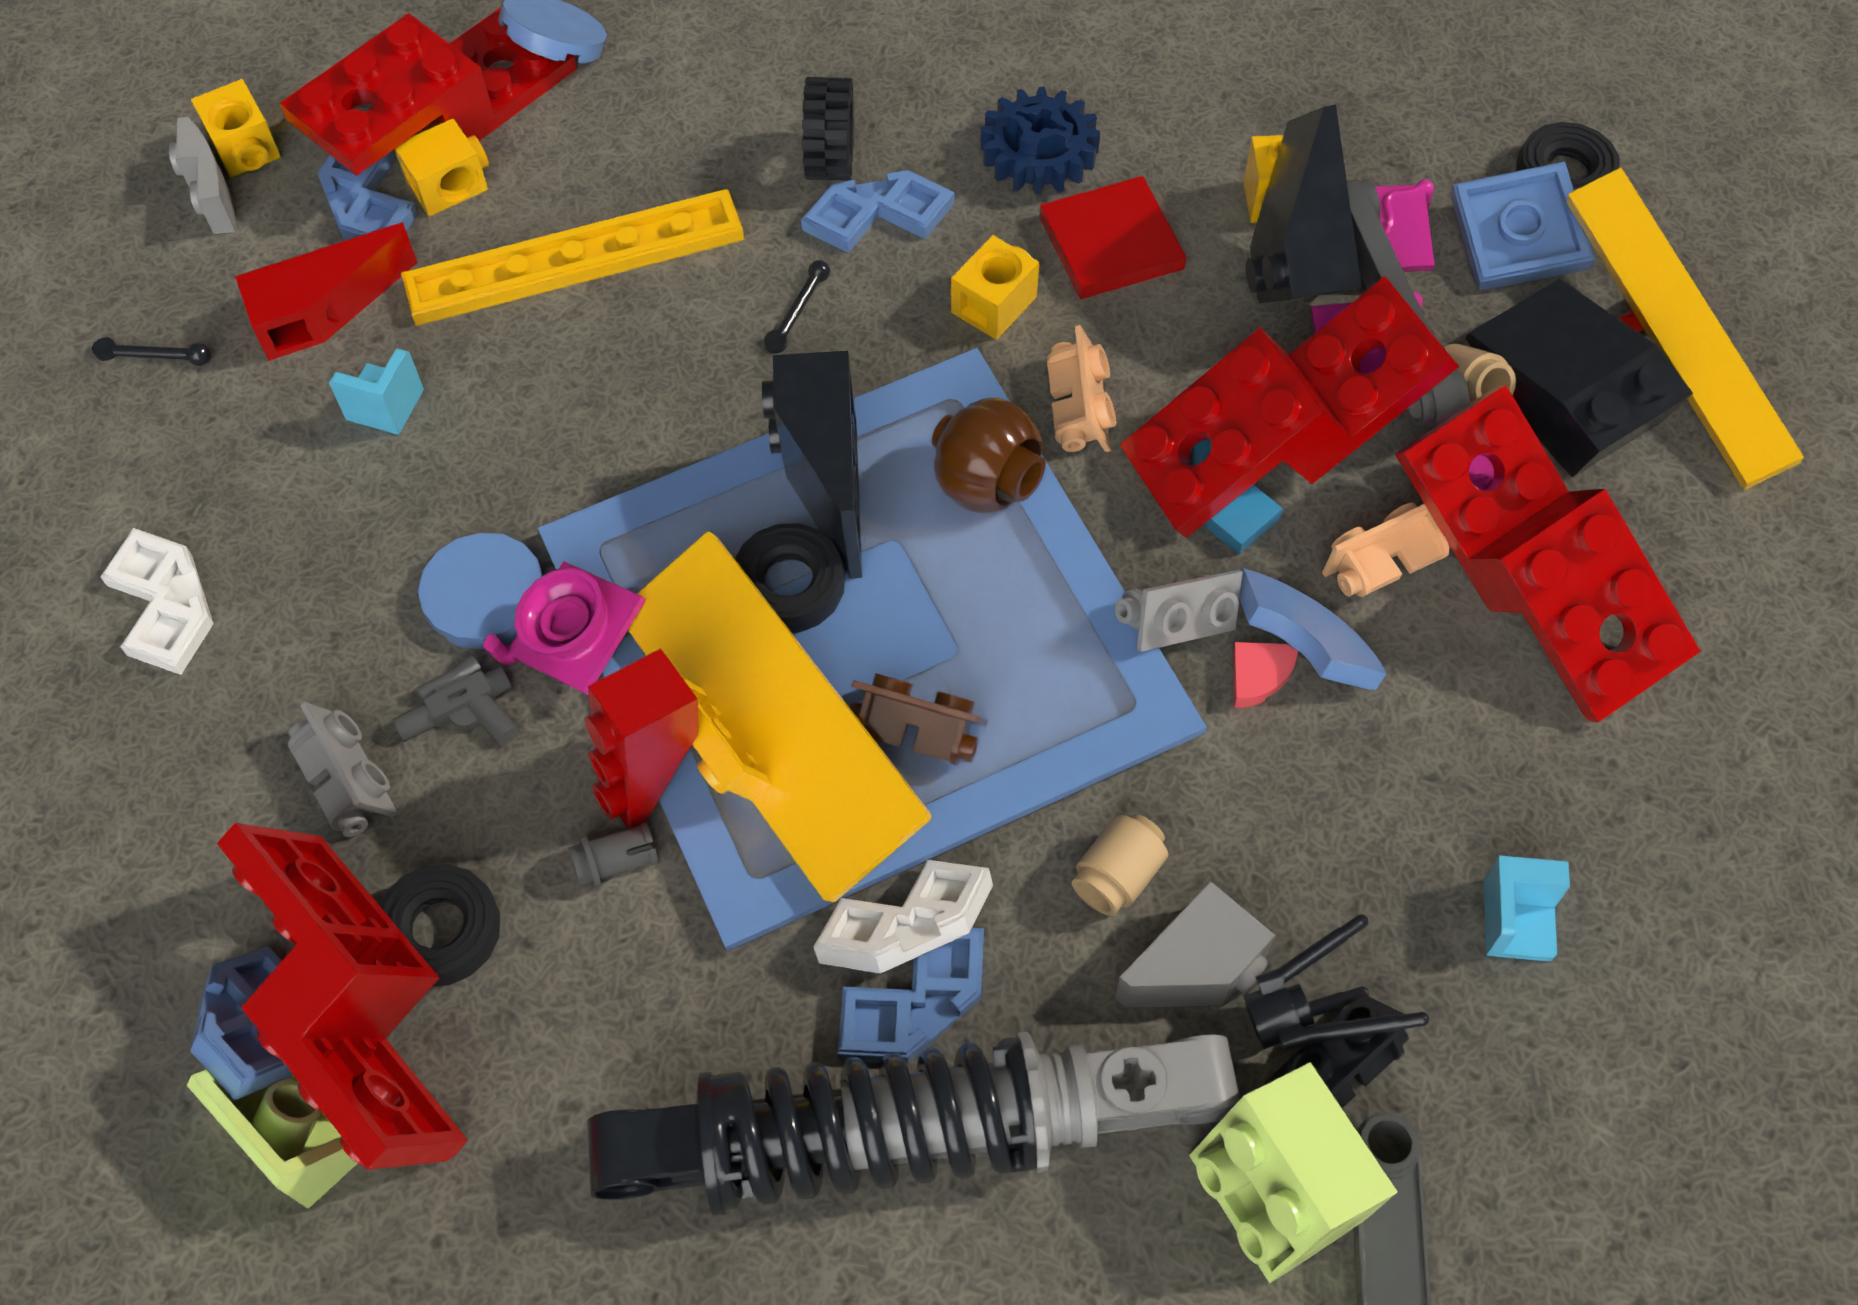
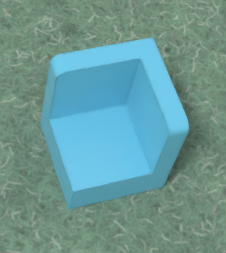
[329,348,424,435]
[1483,855,1570,961]

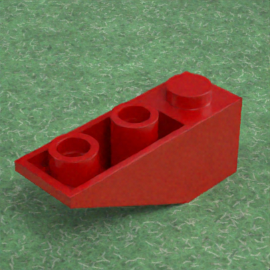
[235,222,418,361]
[584,648,698,829]

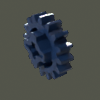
[980,87,1100,195]

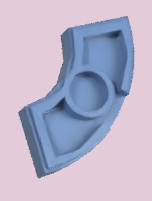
[1239,568,1387,690]

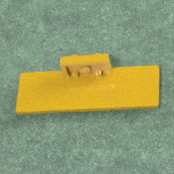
[628,532,931,903]

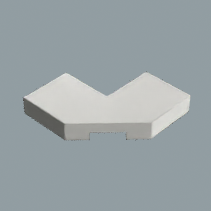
[101,528,214,675]
[813,860,993,974]

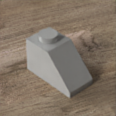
[1115,882,1276,1008]

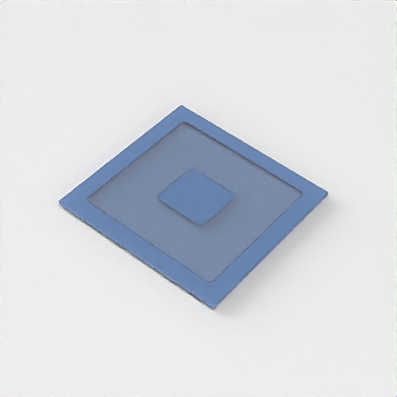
[538,348,1207,952]

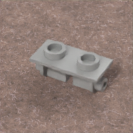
[1115,570,1243,652]
[288,702,398,837]

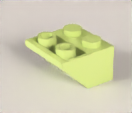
[1189,1062,1398,1283]

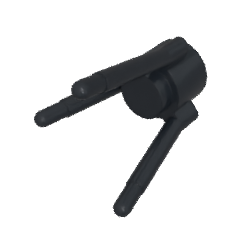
[1243,914,1430,1051]

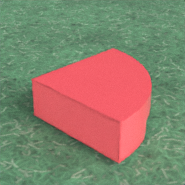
[1232,642,1298,708]

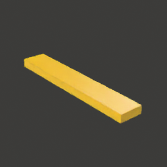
[1566,168,1804,490]
[401,188,744,326]

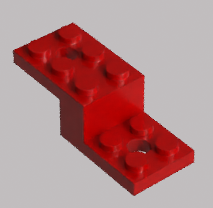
[279,6,577,176]
[1120,276,1459,538]
[1395,385,1701,723]
[216,823,468,1170]

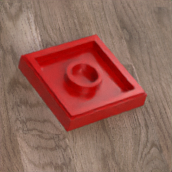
[1039,176,1186,300]

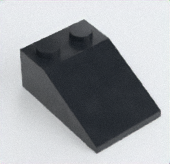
[1246,104,1362,303]
[1465,279,1693,478]
[762,351,862,578]

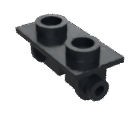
[1265,993,1409,1108]

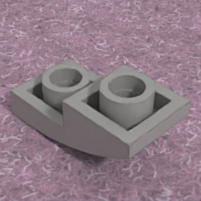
[169,117,236,234]

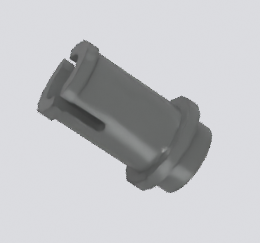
[568,822,658,888]

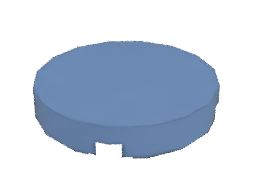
[498,0,607,64]
[418,532,543,649]

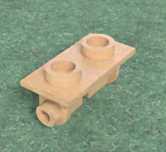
[1047,325,1116,452]
[1322,502,1451,597]

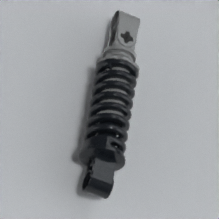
[587,1032,1240,1216]

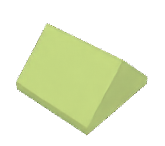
[187,1069,358,1209]

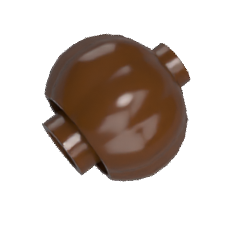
[932,398,1046,514]

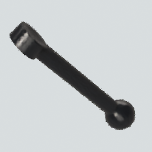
[764,260,830,354]
[92,337,211,366]

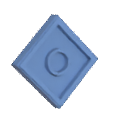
[1450,161,1595,290]

